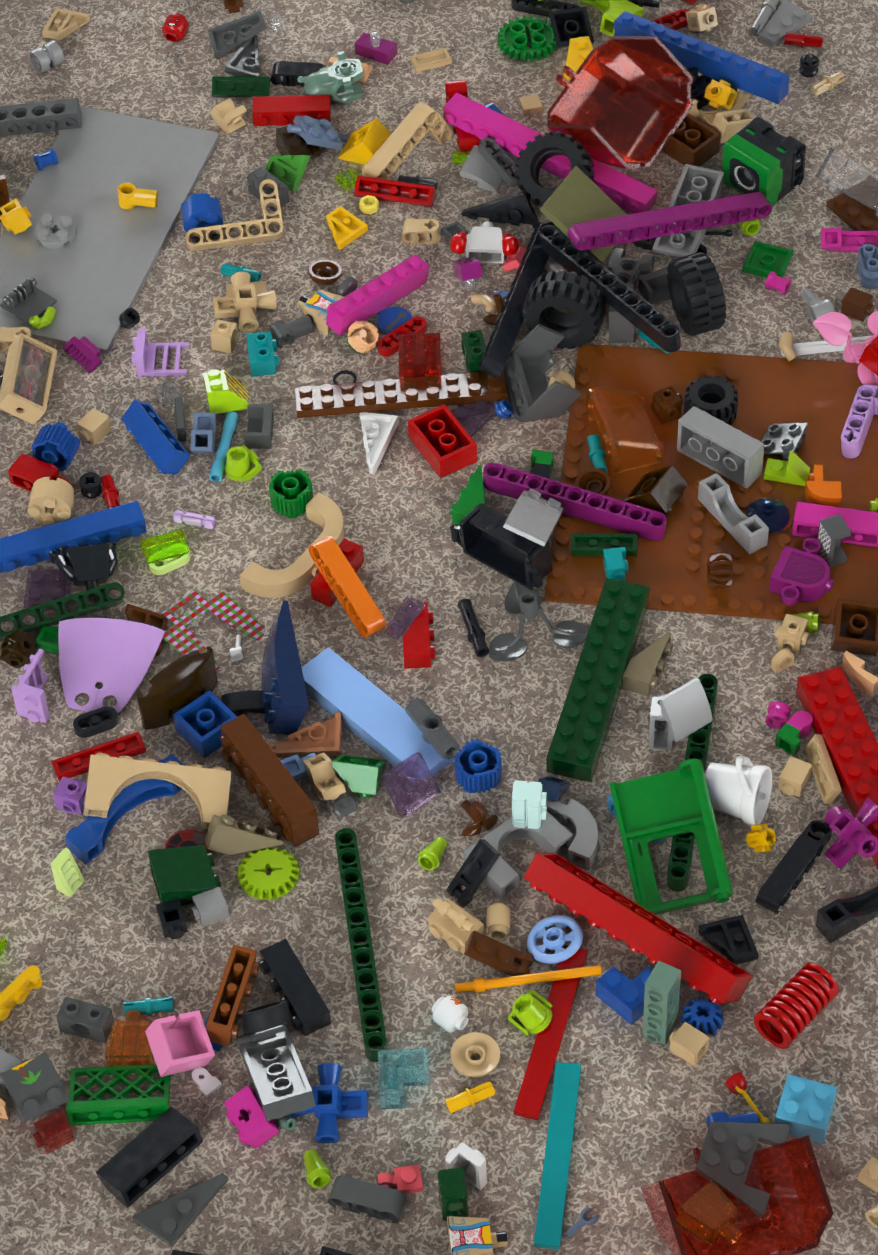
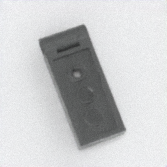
[237,1024,316,1121]

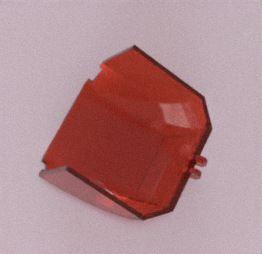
[547,36,694,169]
[641,1135,834,1255]

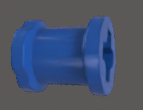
[33,148,58,171]

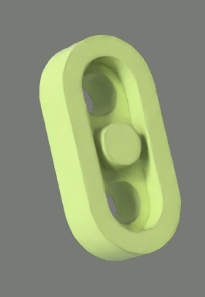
[148,544,191,575]

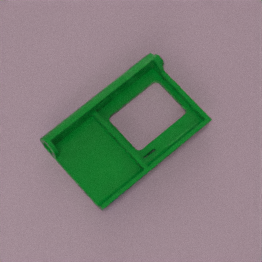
[609,759,733,915]

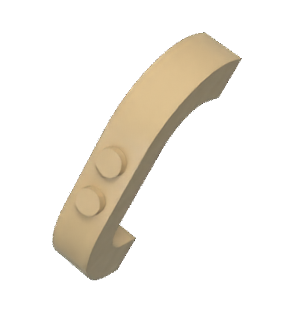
[239,492,344,598]

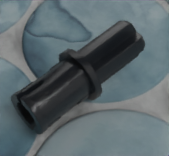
[398,175,438,190]

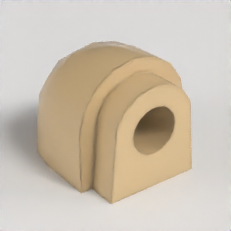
[547,370,576,389]

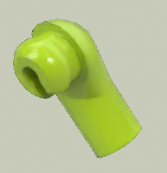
[29,307,56,330]

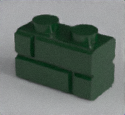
[437,1167,468,1221]

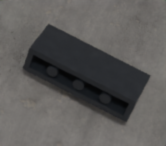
[96,1106,203,1208]

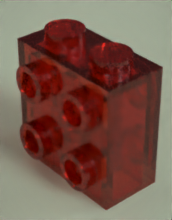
[399,333,441,379]

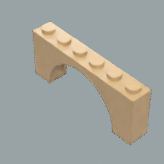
[83,753,231,830]

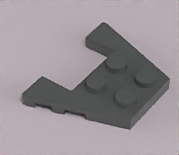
[695,1122,791,1218]

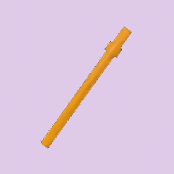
[455,965,602,993]

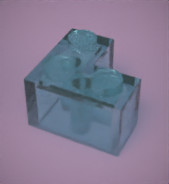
[378,1048,430,1110]

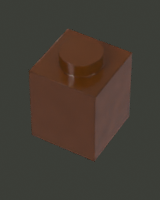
[841,287,875,322]

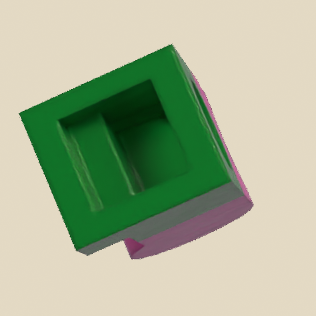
[775,711,813,756]

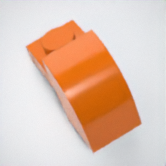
[804,465,842,508]

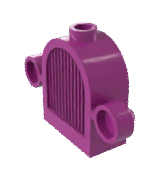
[769,538,834,605]

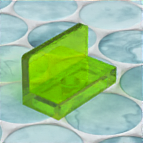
[140,529,189,564]

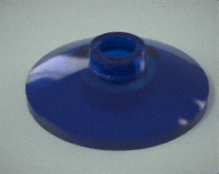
[746,498,790,533]

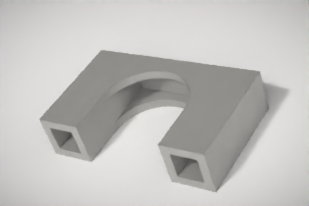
[463,812,573,900]

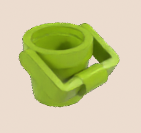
[225,445,262,483]
[508,990,553,1036]

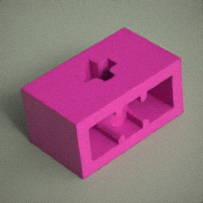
[224,1085,280,1149]

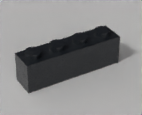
[258,939,331,1036]

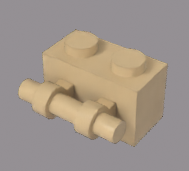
[428,898,484,954]

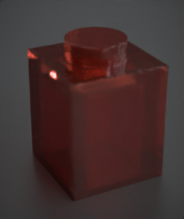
[32,1110,74,1154]

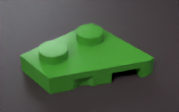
[265,155,311,191]

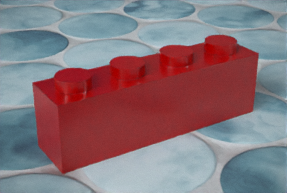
[252,95,331,126]

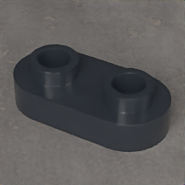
[73,706,118,738]

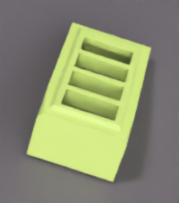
[51,847,84,897]

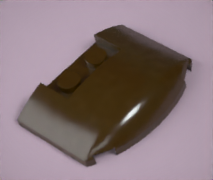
[137,647,218,730]

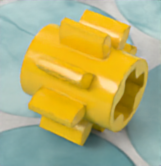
[746,823,776,853]

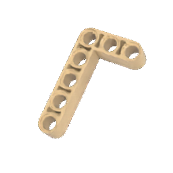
[362,102,453,180]
[186,179,283,251]

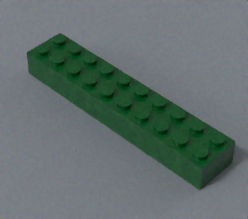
[546,578,650,782]

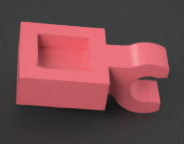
[502,239,527,271]
[377,1165,423,1194]

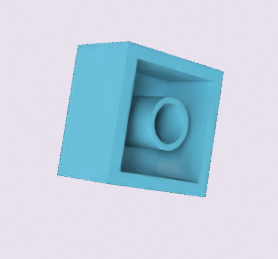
[775,1074,837,1144]

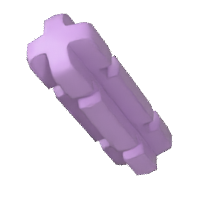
[173,510,216,529]

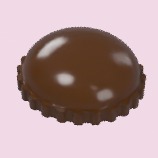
[308,259,343,285]
[574,468,612,496]

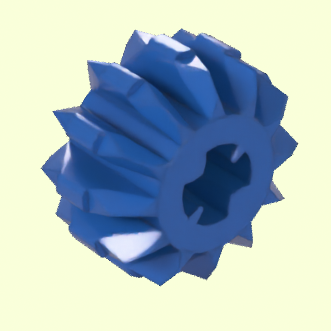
[681,996,724,1036]

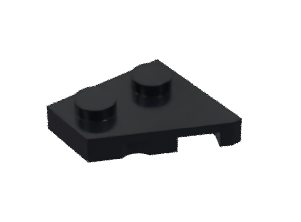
[698,915,759,965]

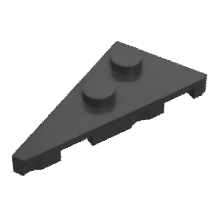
[225,35,259,77]
[133,1173,228,1247]

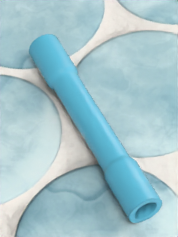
[209,411,239,482]

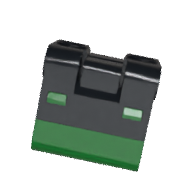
[722,117,806,206]

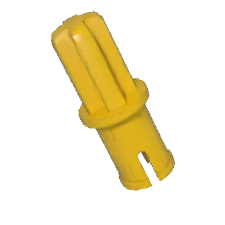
[445,1081,495,1114]

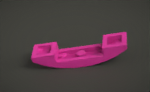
[821,228,878,252]

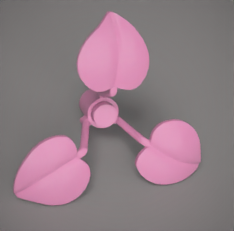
[813,311,878,386]

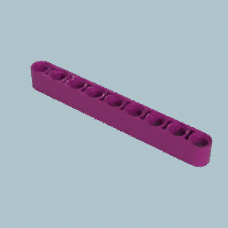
[483,463,667,541]

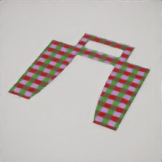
[161,590,265,671]

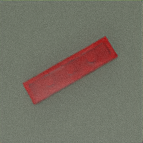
[51,731,147,782]

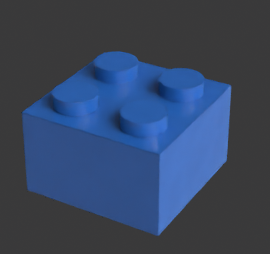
[173,690,237,758]

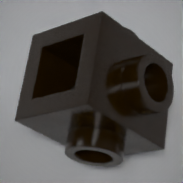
[0,629,36,668]

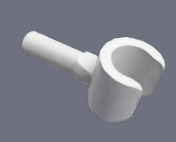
[229,634,243,662]

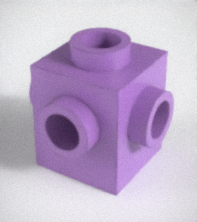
[53,776,87,815]

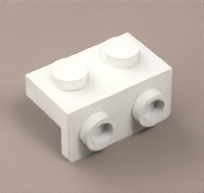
[445,1142,487,1190]

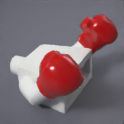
[450,221,519,263]

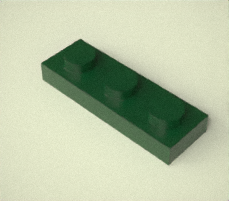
[212,76,270,97]
[571,533,637,557]

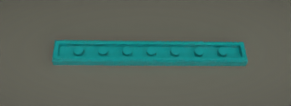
[534,1062,581,1250]

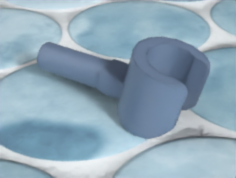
[565,1208,599,1237]

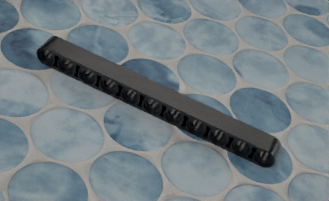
[478,222,549,379]
[539,225,682,353]

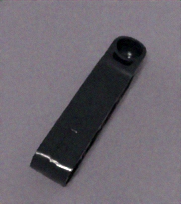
[755,820,832,914]

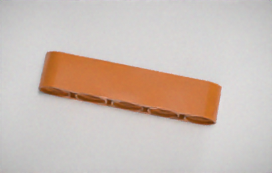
[309,536,386,638]

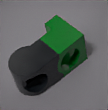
[529,449,554,479]

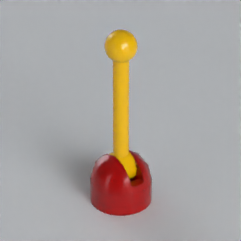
[725,1072,770,1124]

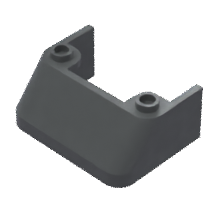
[503,324,582,422]

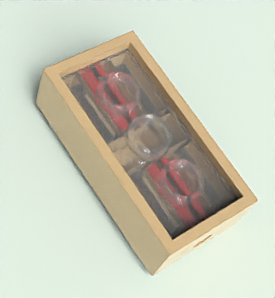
[0,333,57,424]

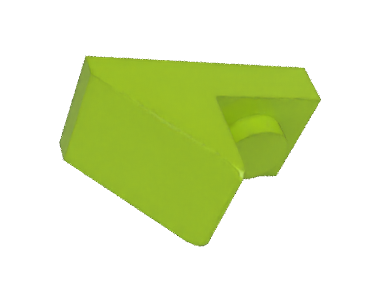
[764,451,810,486]

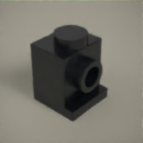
[156,898,188,939]

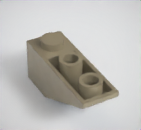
[622,632,673,696]
[204,815,284,855]

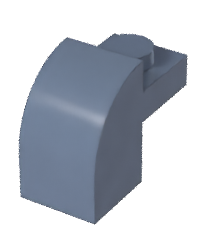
[191,412,216,454]

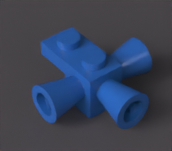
[290,1063,369,1143]

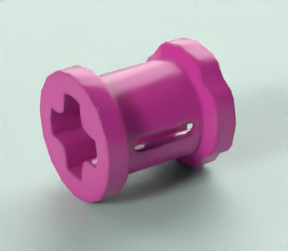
[765,271,792,296]

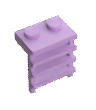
[131,328,190,378]
[11,649,50,723]

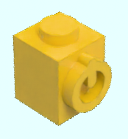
[0,198,32,235]

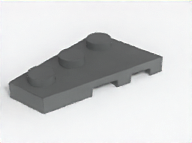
[208,11,266,59]

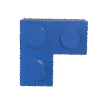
[596,966,653,1025]

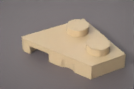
[42,8,90,40]

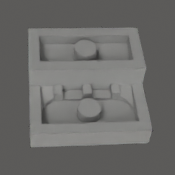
[460,145,508,192]
[659,677,713,742]

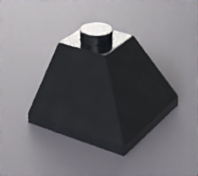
[549,7,594,48]

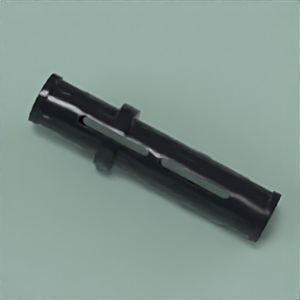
[458,599,489,657]

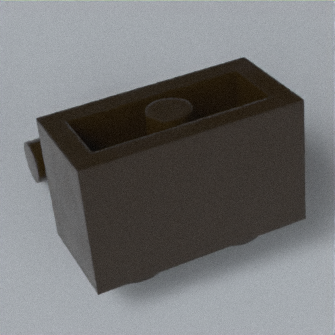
[276,124,320,166]

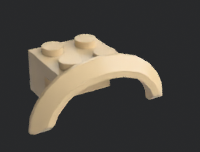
[687,92,755,144]

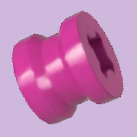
[765,701,791,729]

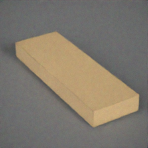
[804,734,842,804]

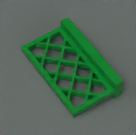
[66,1064,171,1126]

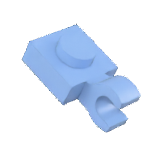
[281,753,316,781]

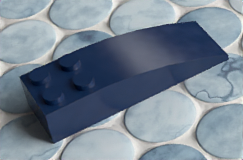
[261,601,309,735]

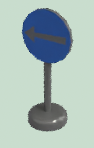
[336,276,413,337]

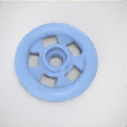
[527,915,583,964]

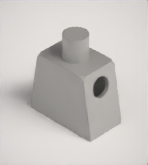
[649,694,673,750]

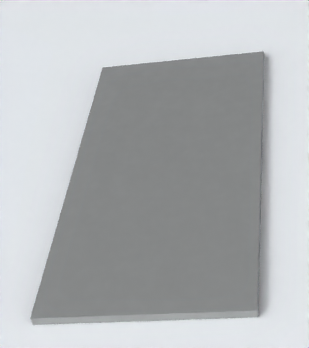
[0,106,220,354]

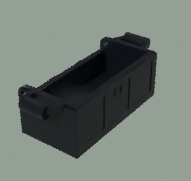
[450,503,552,590]

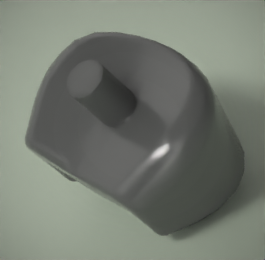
[333,796,357,819]

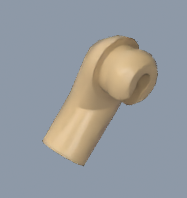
[471,294,496,313]
[779,332,797,362]

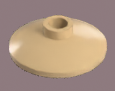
[450,1032,500,1077]

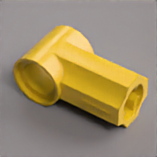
[118,183,158,209]

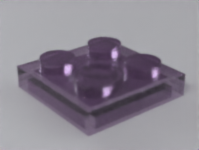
[23,570,72,608]
[380,752,441,817]

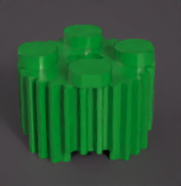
[269,469,313,518]

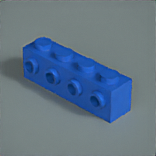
[121,399,190,475]

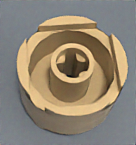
[27,477,74,526]

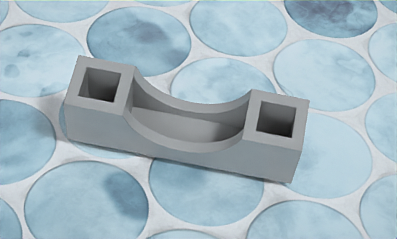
[698,473,769,555]

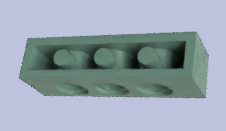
[643,960,681,1045]

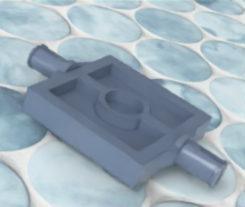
[287,115,348,150]

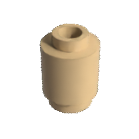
[486,903,511,941]

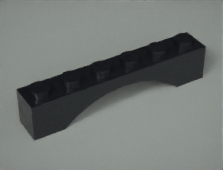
[816,886,878,943]

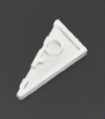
[359,412,400,475]

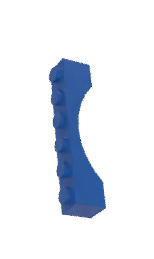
[65,754,184,865]

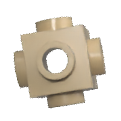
[685,4,718,33]
[775,614,809,654]

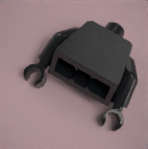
[49,543,118,597]

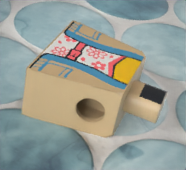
[298,290,344,335]
[447,1216,508,1255]

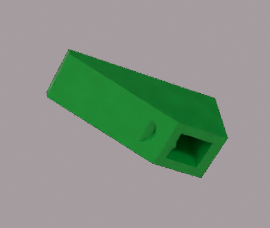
[450,466,485,526]

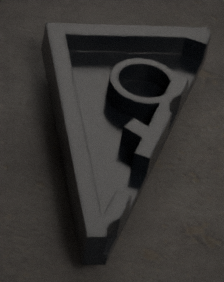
[461,191,540,228]

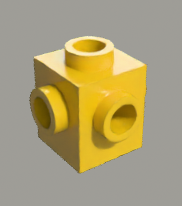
[704,79,738,111]

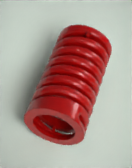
[753,962,839,1049]

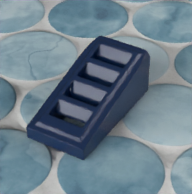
[538,776,571,801]

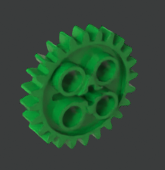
[498,15,557,62]

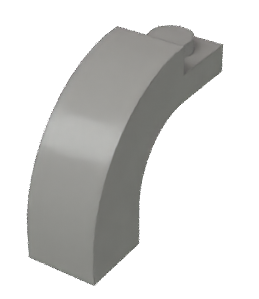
[546,799,598,870]

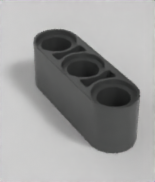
[328,1176,407,1223]

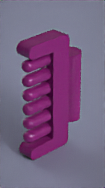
[63,336,102,373]

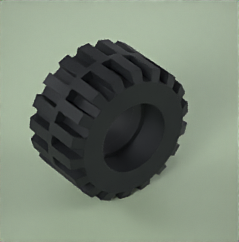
[684,375,738,425]

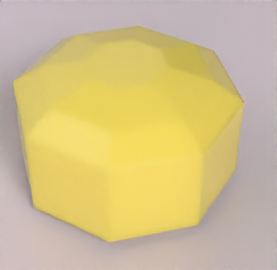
[359,195,379,215]

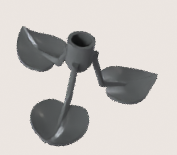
[489,581,589,662]

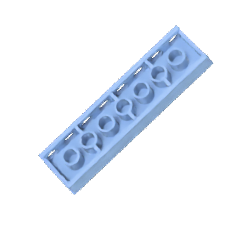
[301,647,454,789]

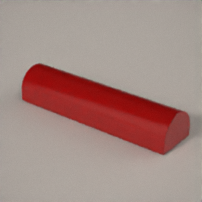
[354,175,436,207]

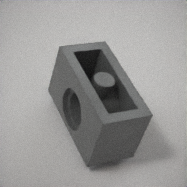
[56,997,114,1043]

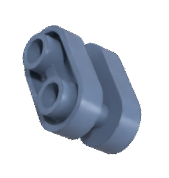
[857,244,878,289]

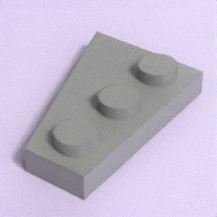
[760,0,813,47]

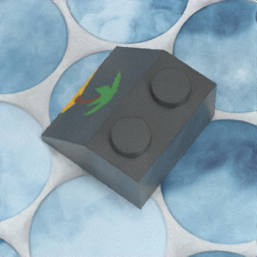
[0,1052,70,1122]

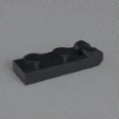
[447,839,501,907]

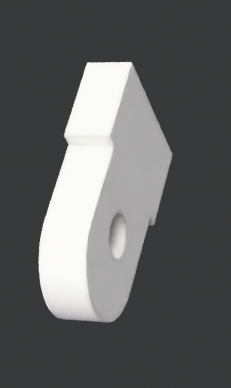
[192,1067,222,1097]

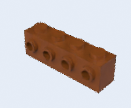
[206,945,260,1047]

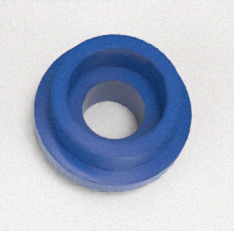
[494,399,514,419]

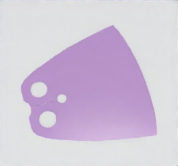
[58,618,165,714]

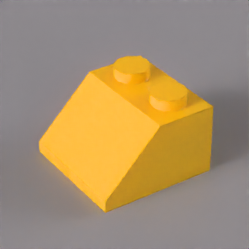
[338,118,392,165]

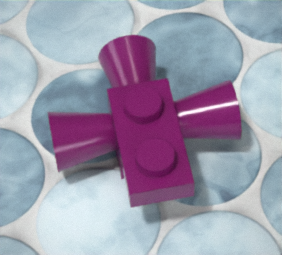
[824,797,878,869]

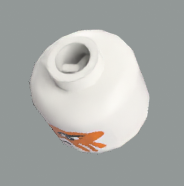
[432,995,469,1033]

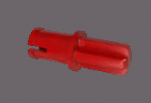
[784,32,823,48]
[101,474,120,509]

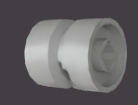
[29,40,65,74]

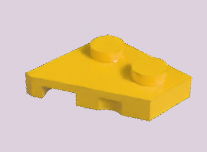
[326,206,368,250]

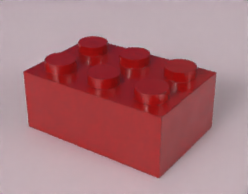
[408,404,477,478]

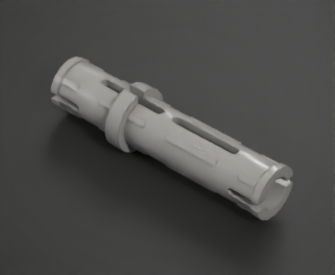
[749,0,780,37]

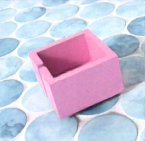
[145,1010,215,1077]

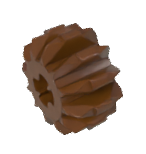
[706,551,734,589]

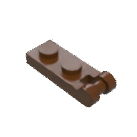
[464,930,534,976]

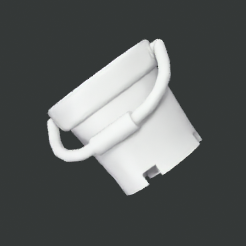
[705,756,772,825]

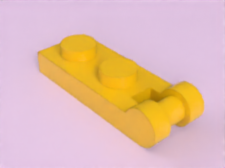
[0,965,43,1021]

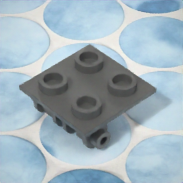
[0,278,57,325]
[761,423,808,461]

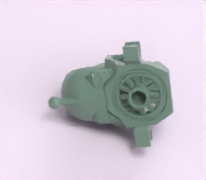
[297,51,364,104]

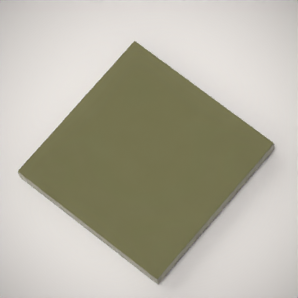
[539,166,627,263]

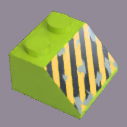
[203,370,251,414]

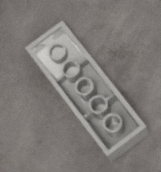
[652,164,724,258]
[503,489,564,546]

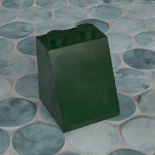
[148,845,221,906]

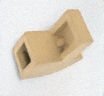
[210,98,247,134]
[303,752,346,801]

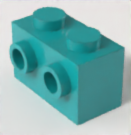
[246,331,279,377]

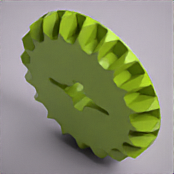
[237,846,300,900]

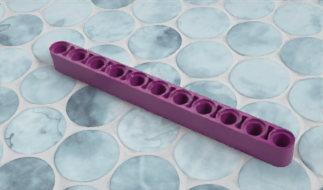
[567,192,772,251]

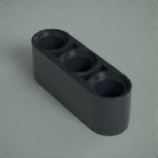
[270,61,326,87]

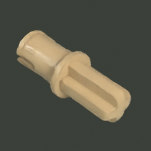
[811,71,846,96]

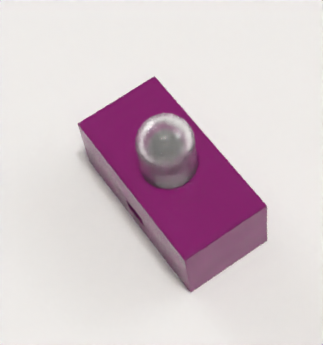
[354,32,397,65]
[452,257,483,291]

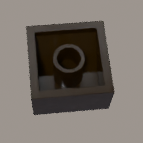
[624,465,688,515]

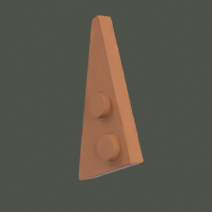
[269,712,342,758]

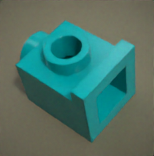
[603,547,629,582]

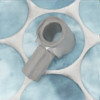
[801,288,834,321]

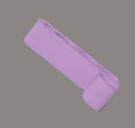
[841,384,878,459]

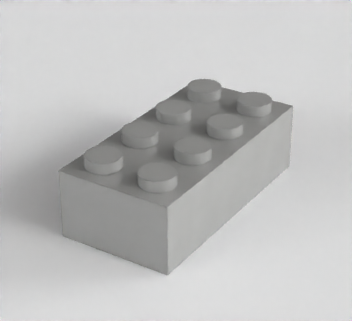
[677,406,764,489]

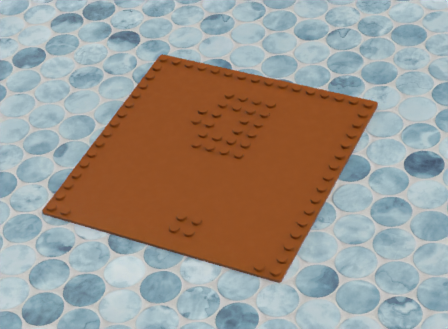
[545,344,878,624]

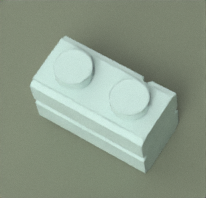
[512,780,547,829]

